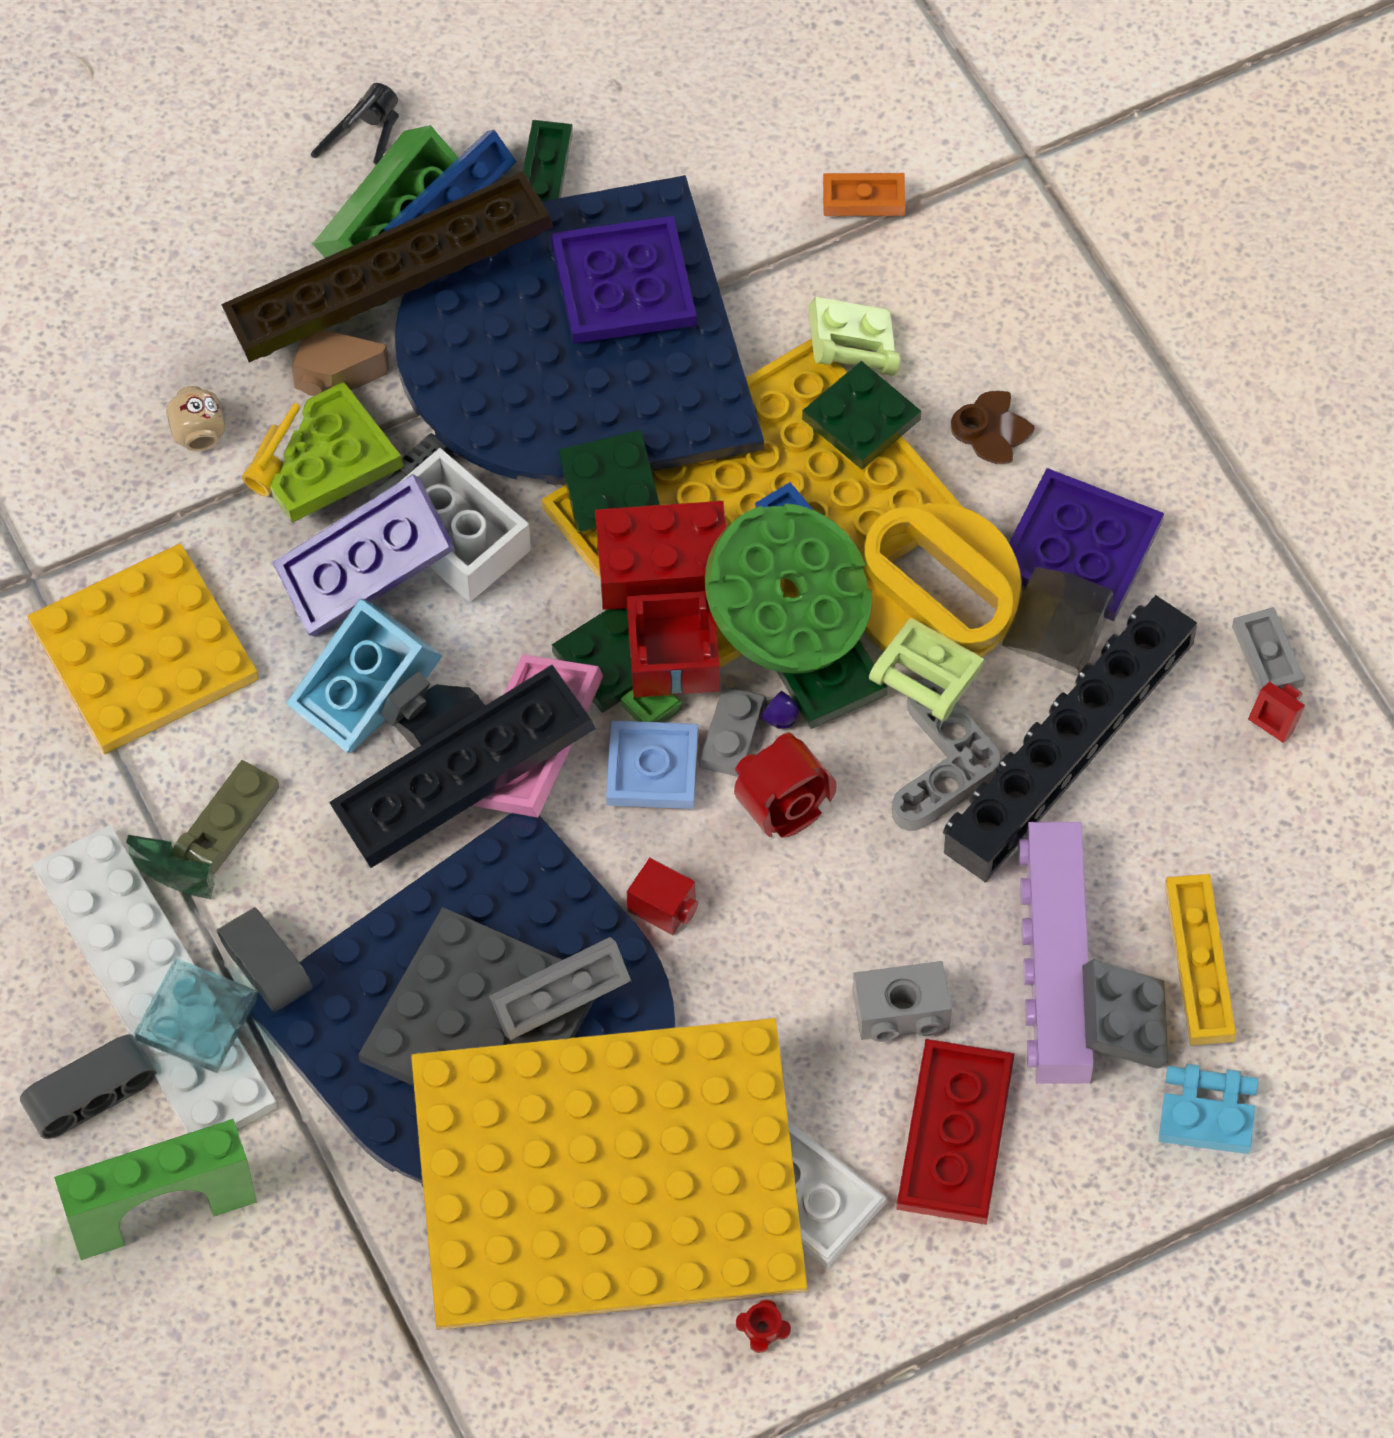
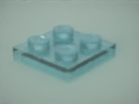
[134,958,258,1073]

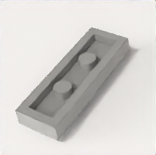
[489,937,631,1040]

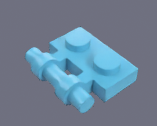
[1158,1063,1258,1154]

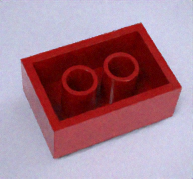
[595,500,726,610]

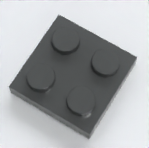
[1082,959,1169,1069]

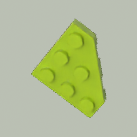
[270,382,404,523]

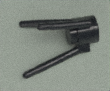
[311,83,399,165]

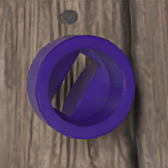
[761,690,799,729]

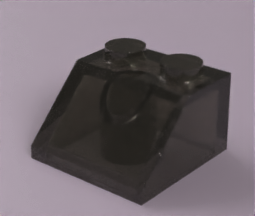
[1002,567,1115,676]

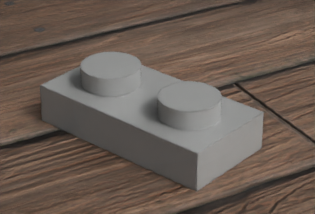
[1232,607,1305,691]
[700,686,765,777]

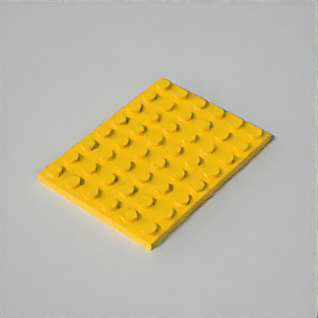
[541,338,963,668]
[411,1018,807,1330]

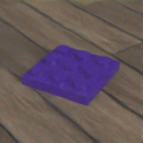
[551,216,697,344]
[1009,468,1164,621]

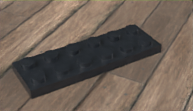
[329,664,596,868]

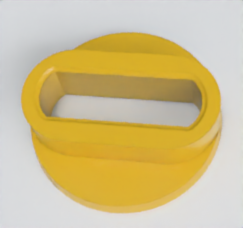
[859,503,1022,657]

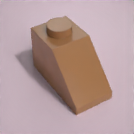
[292,330,389,396]

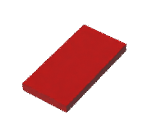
[896,1039,1015,1225]

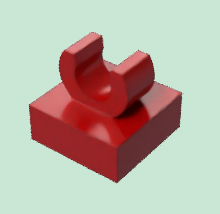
[1248,681,1305,743]

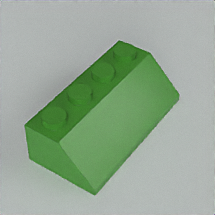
[312,125,459,258]

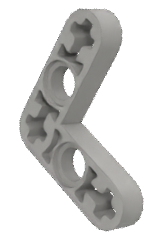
[892,679,1001,831]

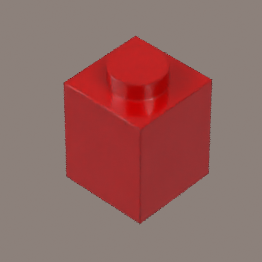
[626,857,699,935]

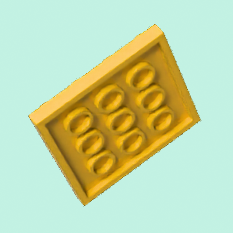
[27,543,259,754]

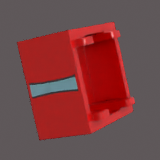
[627,591,720,697]

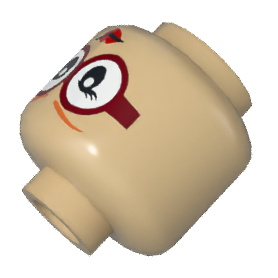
[166,386,225,451]

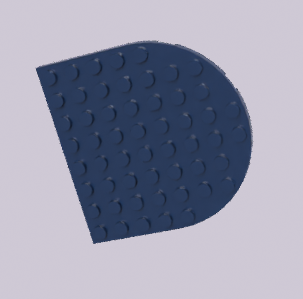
[395,175,764,485]
[243,813,675,1187]

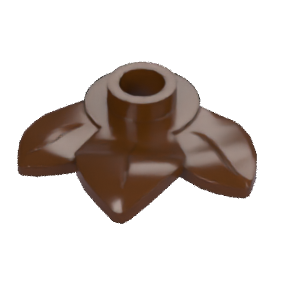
[951,391,1035,464]

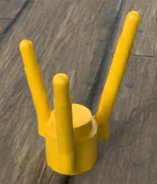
[241,403,300,497]

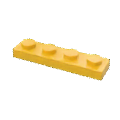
[1165,874,1236,1046]

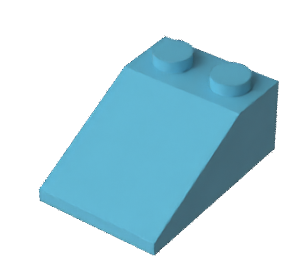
[286,598,443,753]

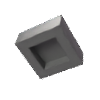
[381,671,430,726]

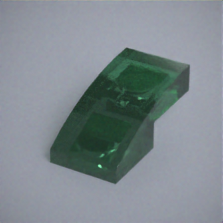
[126,835,215,899]

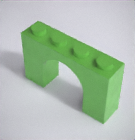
[54,1119,257,1260]

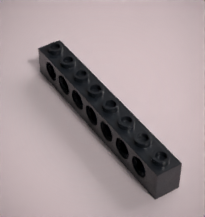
[943,595,1197,883]

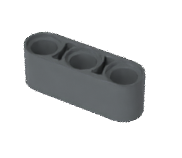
[216,907,313,1013]
[20,1034,157,1139]

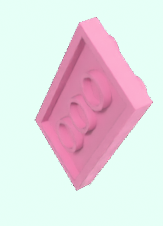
[472,654,604,818]

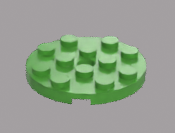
[705,504,872,674]

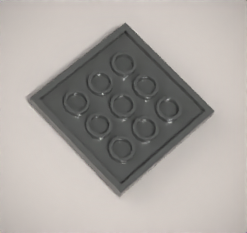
[359,907,595,1086]

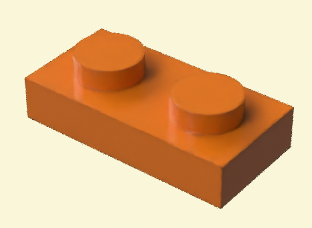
[823,173,906,216]

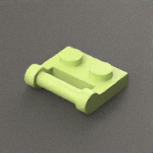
[808,297,900,376]
[869,617,984,722]

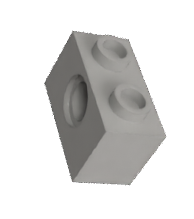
[853,961,952,1042]

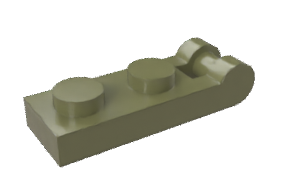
[173,760,280,876]

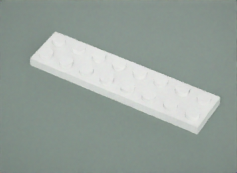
[32,824,278,1133]

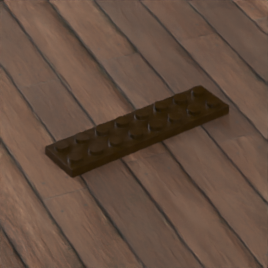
[221,171,554,363]

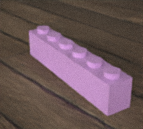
[1018,822,1094,1084]

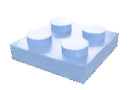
[606,721,698,809]

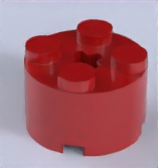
[734,732,837,838]

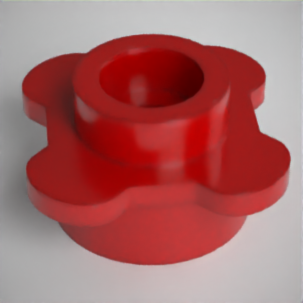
[736,1299,791,1353]

